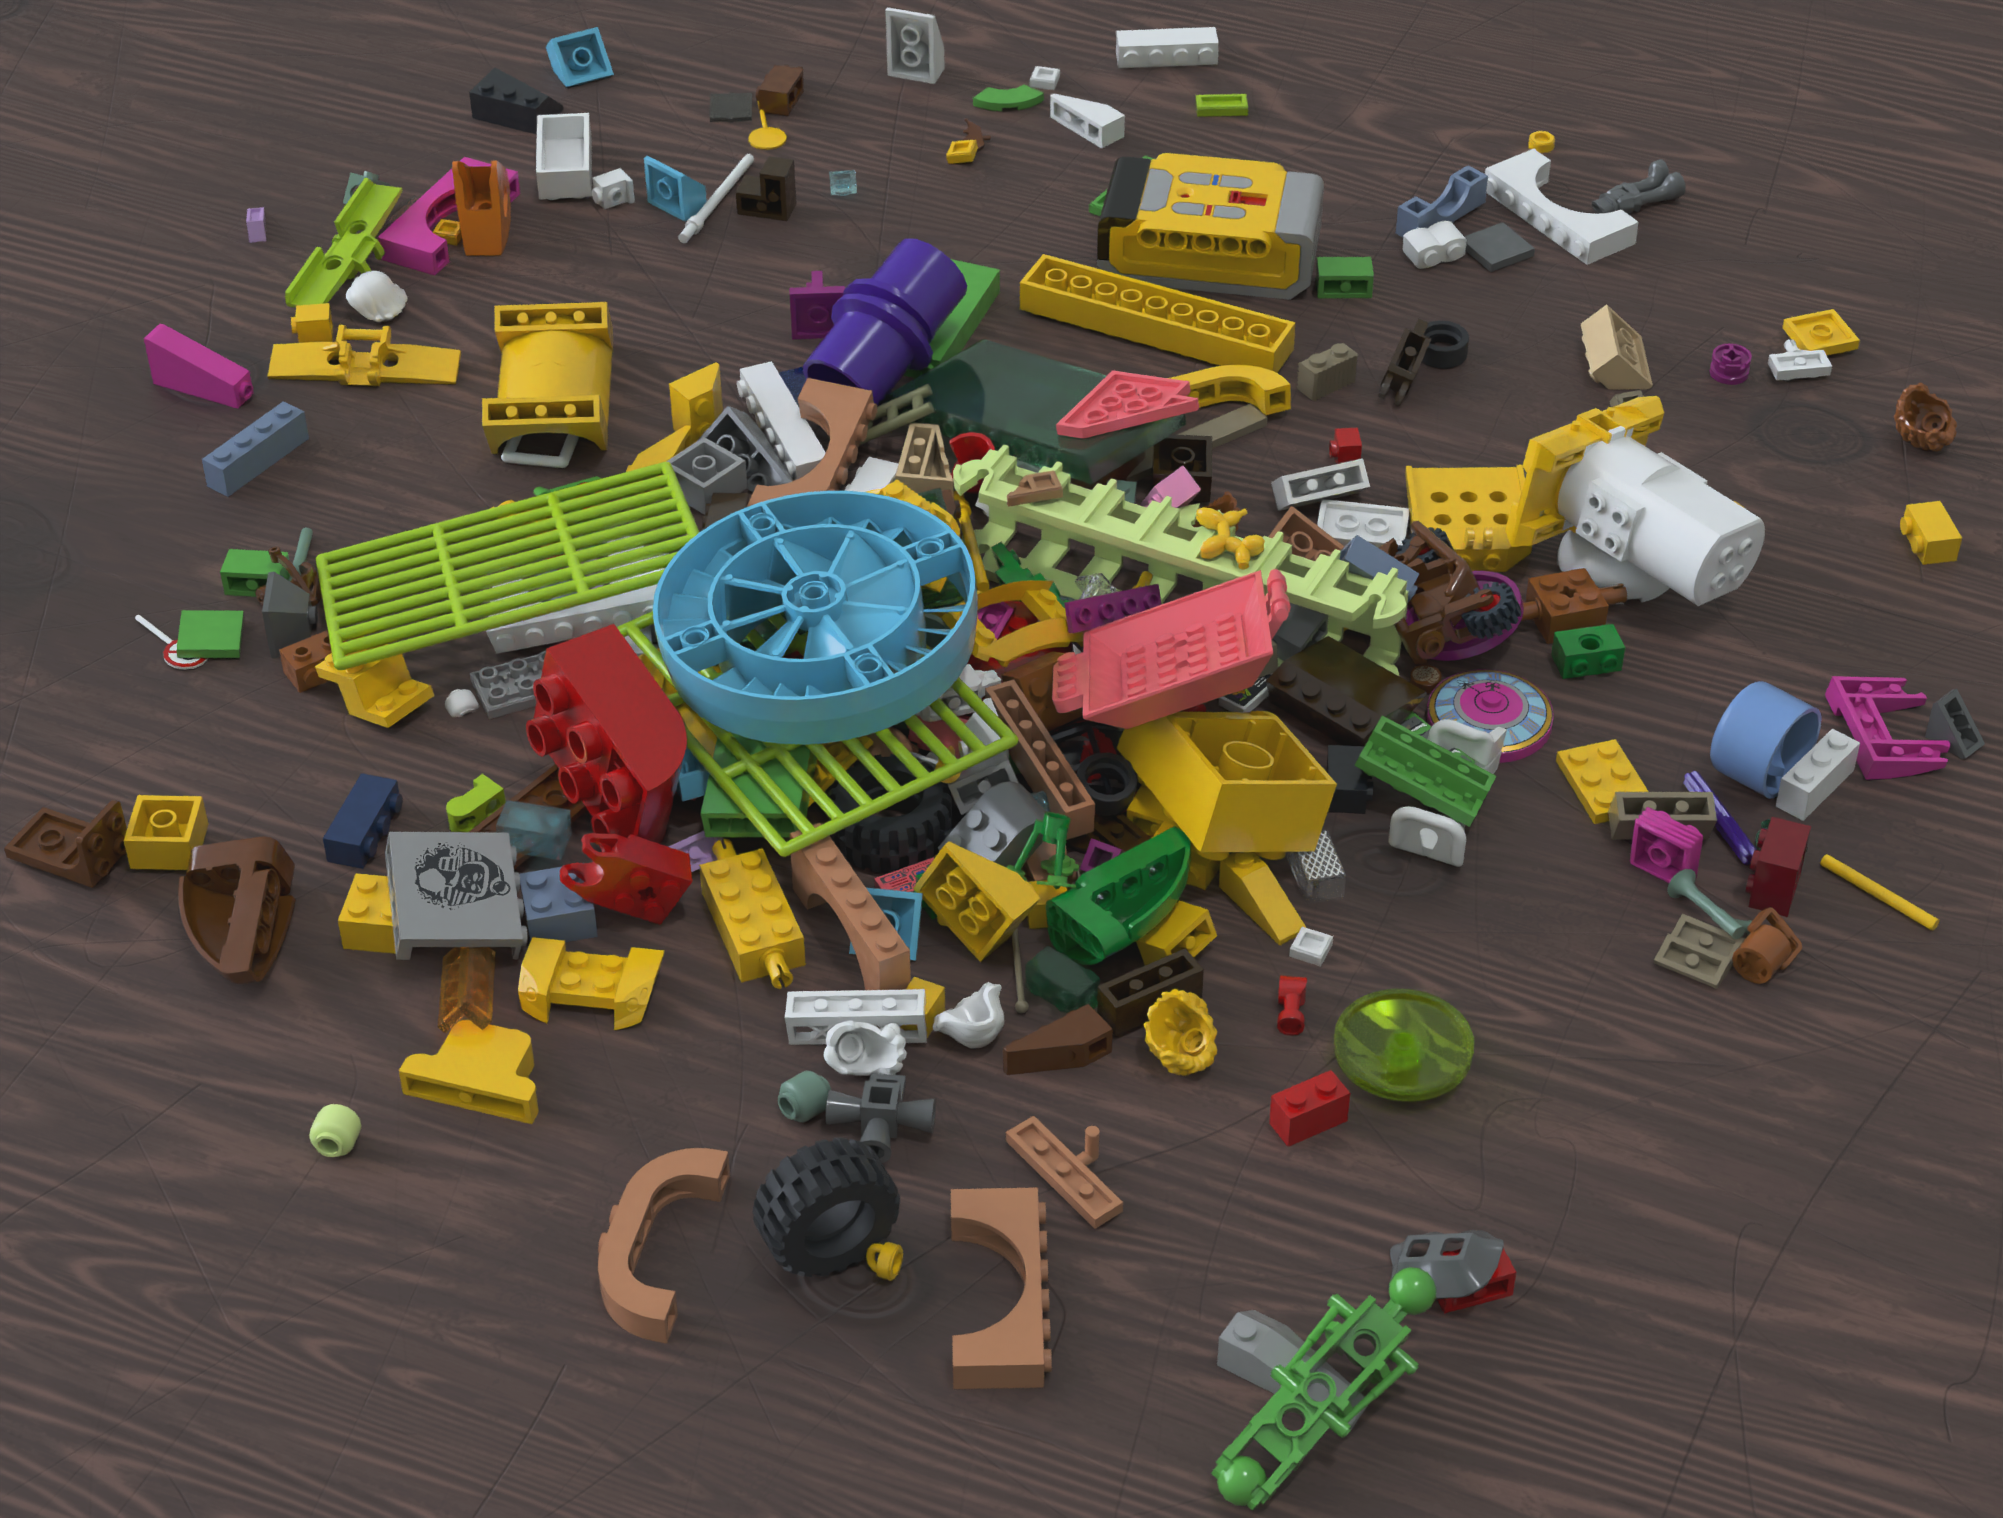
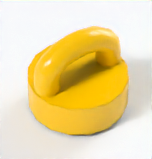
[866,1242,903,1281]

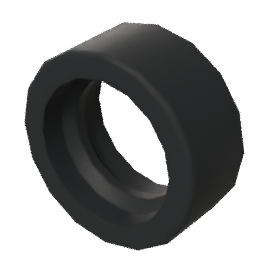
[1422,320,1469,369]
[1076,752,1138,816]

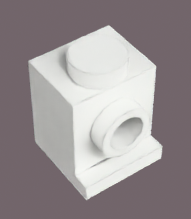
[591,168,635,210]

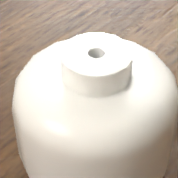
[445,689,479,717]

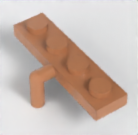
[1006,1116,1123,1229]

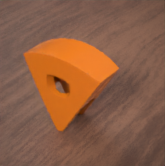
[452,160,511,256]

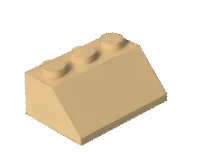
[1581,305,1653,390]

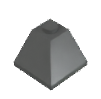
[262,572,318,658]

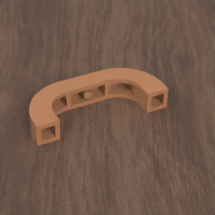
[598,1148,730,1343]

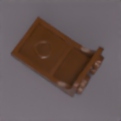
[4,800,127,888]

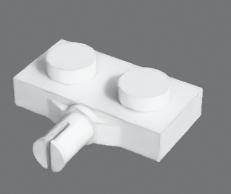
[1768,339,1832,380]

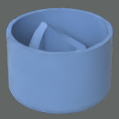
[1710,681,1822,799]

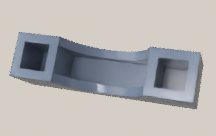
[1396,165,1488,237]

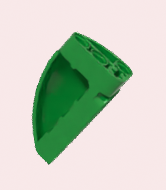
[1046,826,1191,965]

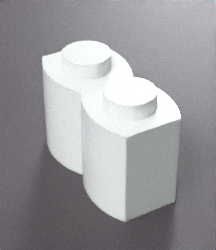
[1402,221,1466,269]

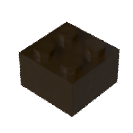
[1152,434,1212,502]

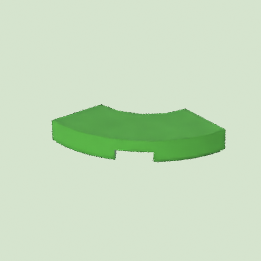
[973,85,1044,111]

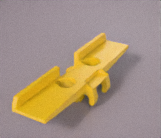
[268,325,461,386]

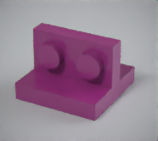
[789,271,845,339]

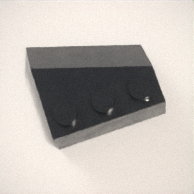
[469,67,564,135]

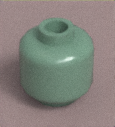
[778,1070,831,1123]

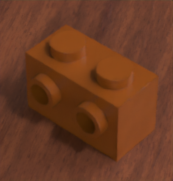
[279,630,347,693]

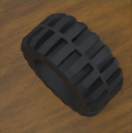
[828,754,952,873]
[752,1138,900,1277]

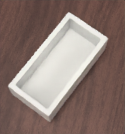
[536,113,592,200]

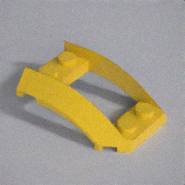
[942,580,1087,667]

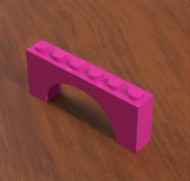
[377,157,520,276]

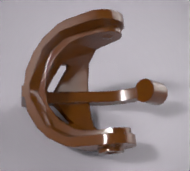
[255,546,322,606]

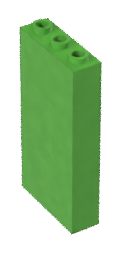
[904,259,1000,384]
[701,733,817,837]

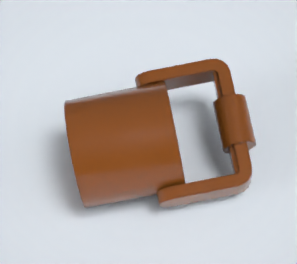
[1732,908,1802,984]

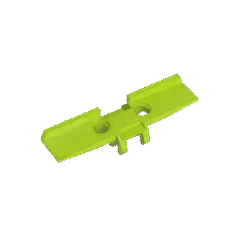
[285,178,403,308]

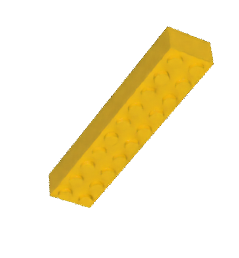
[1020,254,1296,373]

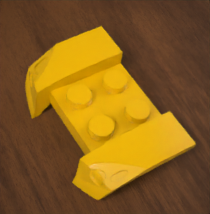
[518,937,665,1030]

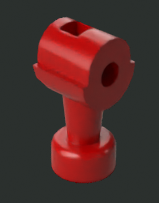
[1277,975,1307,1036]

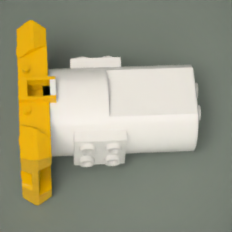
[1506,396,1765,606]

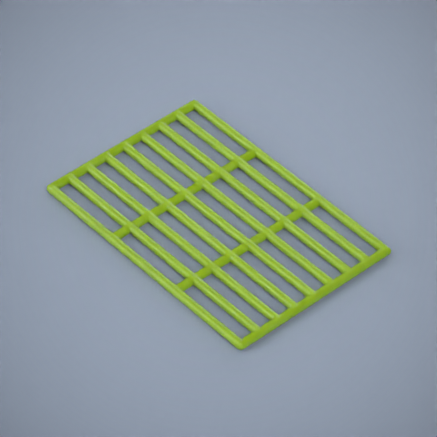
[316,462,700,670]
[617,611,1019,857]

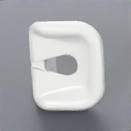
[1427,719,1507,774]
[1388,806,1466,867]

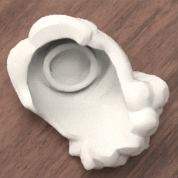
[824,1020,907,1076]

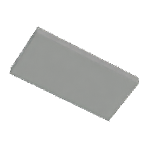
[470,651,546,719]

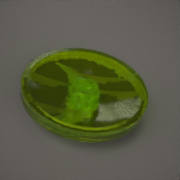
[1334,988,1474,1101]

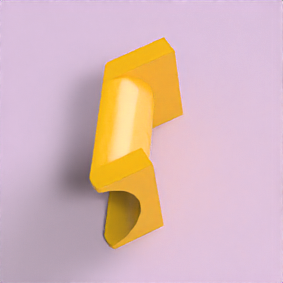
[482,302,613,454]

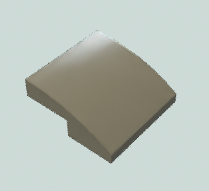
[1654,913,1745,989]

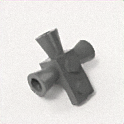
[826,1073,936,1163]

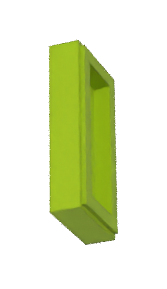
[1196,94,1248,117]

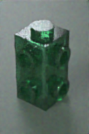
[1025,945,1100,1013]

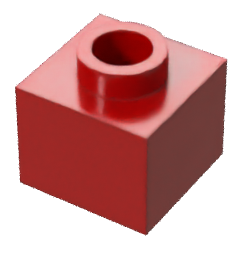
[1329,427,1362,464]

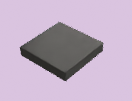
[1464,222,1535,272]

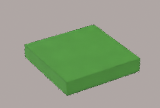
[176,610,244,658]

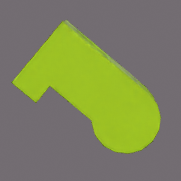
[446,774,506,832]

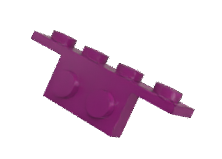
[1064,584,1162,633]

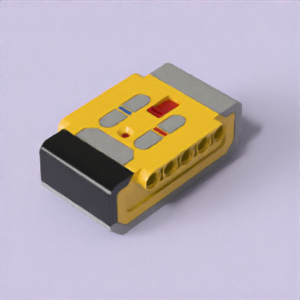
[1097,153,1324,300]

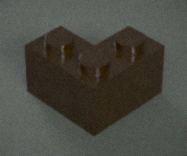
[736,156,797,221]

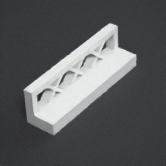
[785,989,927,1045]

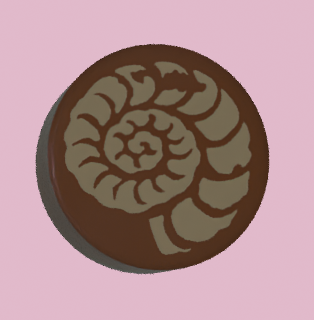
[1410,665,1442,694]

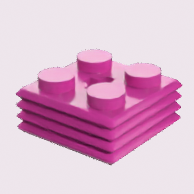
[1630,807,1703,883]

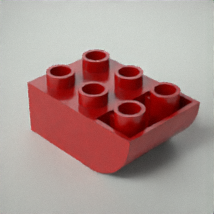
[526,624,687,844]

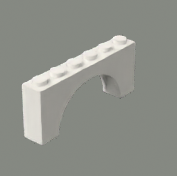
[1485,149,1639,265]
[486,553,669,654]

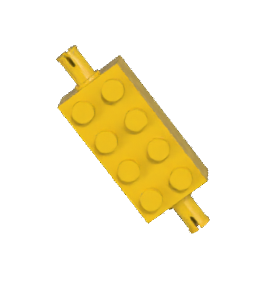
[699,839,806,989]

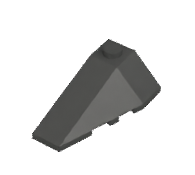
[697,406,793,492]

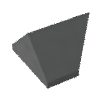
[1925,688,1985,759]

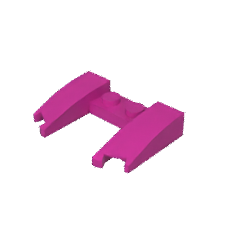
[1825,676,1951,780]

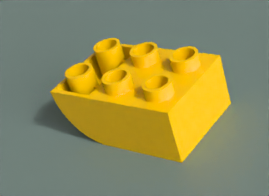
[1117,711,1337,861]

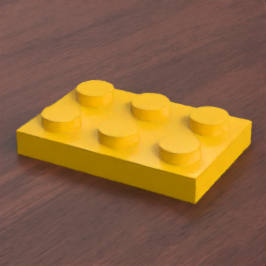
[1556,739,1649,824]

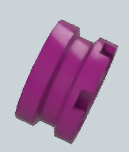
[1709,343,1752,385]

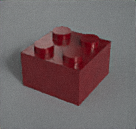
[1745,817,1811,917]

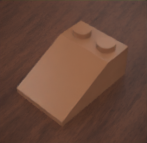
[1267,506,1345,561]

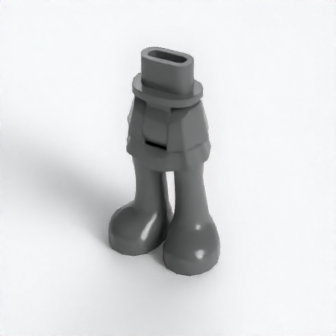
[1591,159,1686,214]

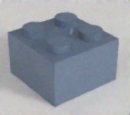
[519,867,598,942]

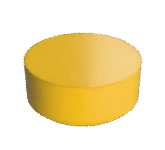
[1528,131,1555,153]

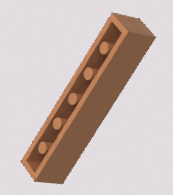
[985,680,1095,840]

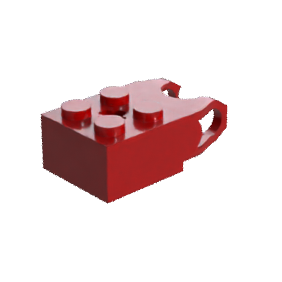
[560,833,692,925]

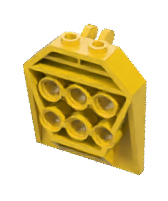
[1405,465,1533,572]

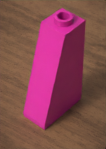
[144,323,254,409]

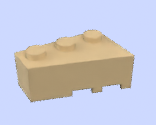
[895,423,954,499]

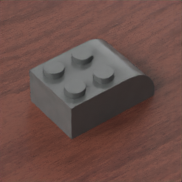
[938,782,1046,867]

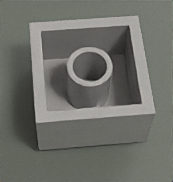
[666,437,747,515]

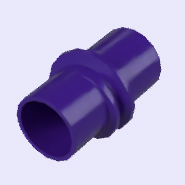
[803,239,967,407]

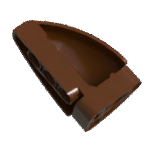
[178,836,296,984]

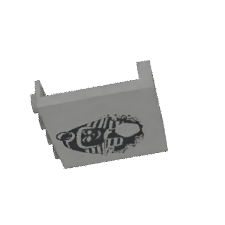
[385,832,527,960]

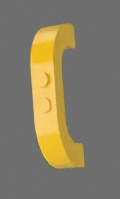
[1145,365,1291,446]

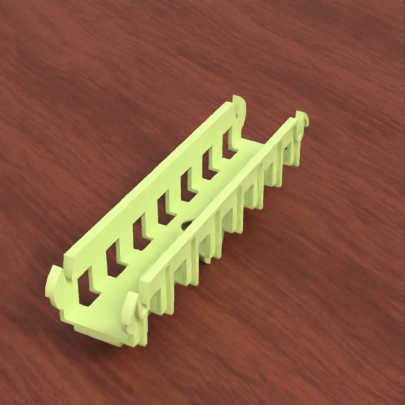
[953,444,1409,676]

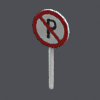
[135,615,208,670]

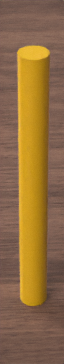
[1820,854,1940,931]

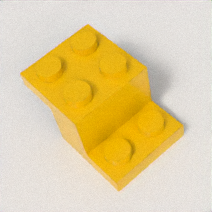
[315,636,435,728]

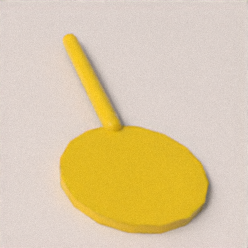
[748,101,787,150]

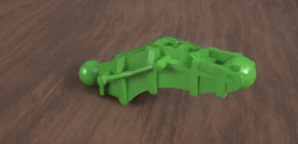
[1211,1267,1437,1511]

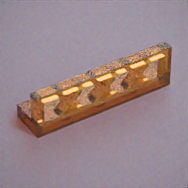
[438,947,496,1033]

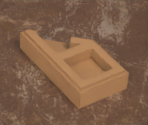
[1007,471,1063,507]

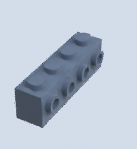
[202,401,309,497]

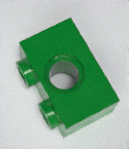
[1551,624,1625,679]

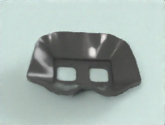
[1388,1230,1504,1299]

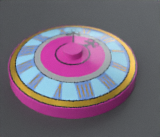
[1427,669,1554,763]

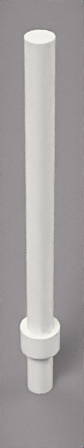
[678,154,754,243]

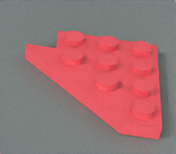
[1056,371,1199,439]

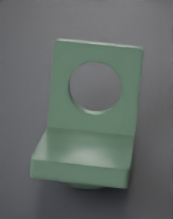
[343,171,390,204]

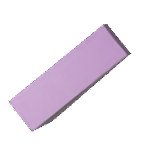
[246,207,266,243]

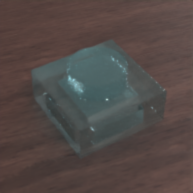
[829,170,857,196]

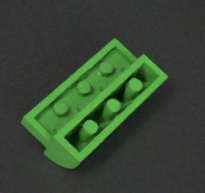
[1354,716,1496,827]

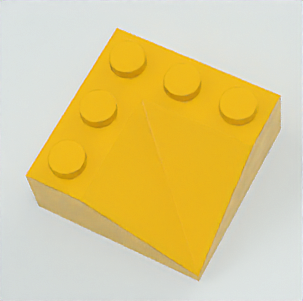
[913,841,1041,962]

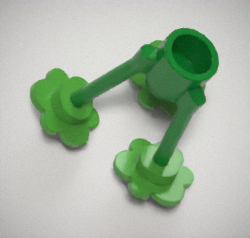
[1006,812,1079,889]

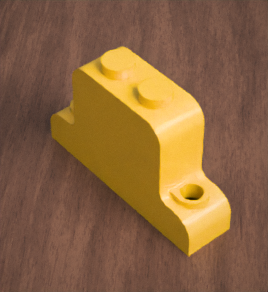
[399,1020,539,1124]

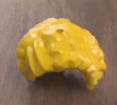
[1144,989,1217,1076]

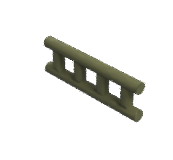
[827,384,934,449]

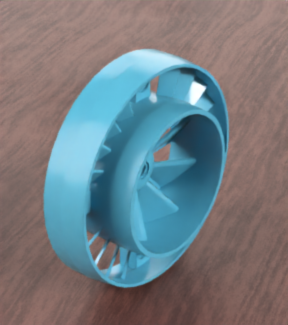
[653,491,978,745]

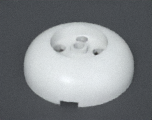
[1557,530,1669,604]

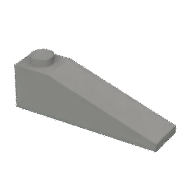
[1217,1310,1368,1430]

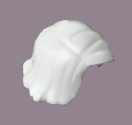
[346,271,408,323]
[932,982,1005,1049]

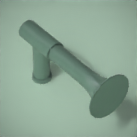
[1667,869,1753,939]

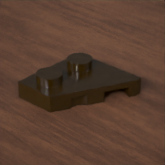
[1066,813,1151,852]

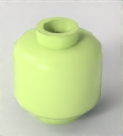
[309,1104,361,1157]

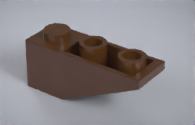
[1003,1004,1113,1075]

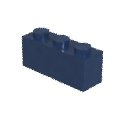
[323,773,403,869]

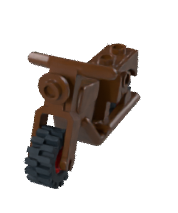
[1379,521,1521,666]

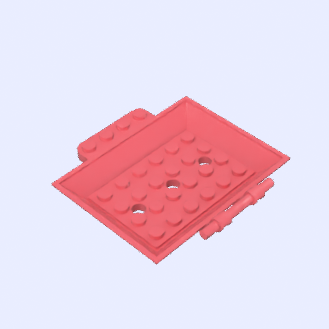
[1052,569,1291,729]

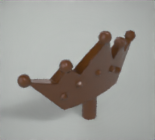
[962,118,991,152]

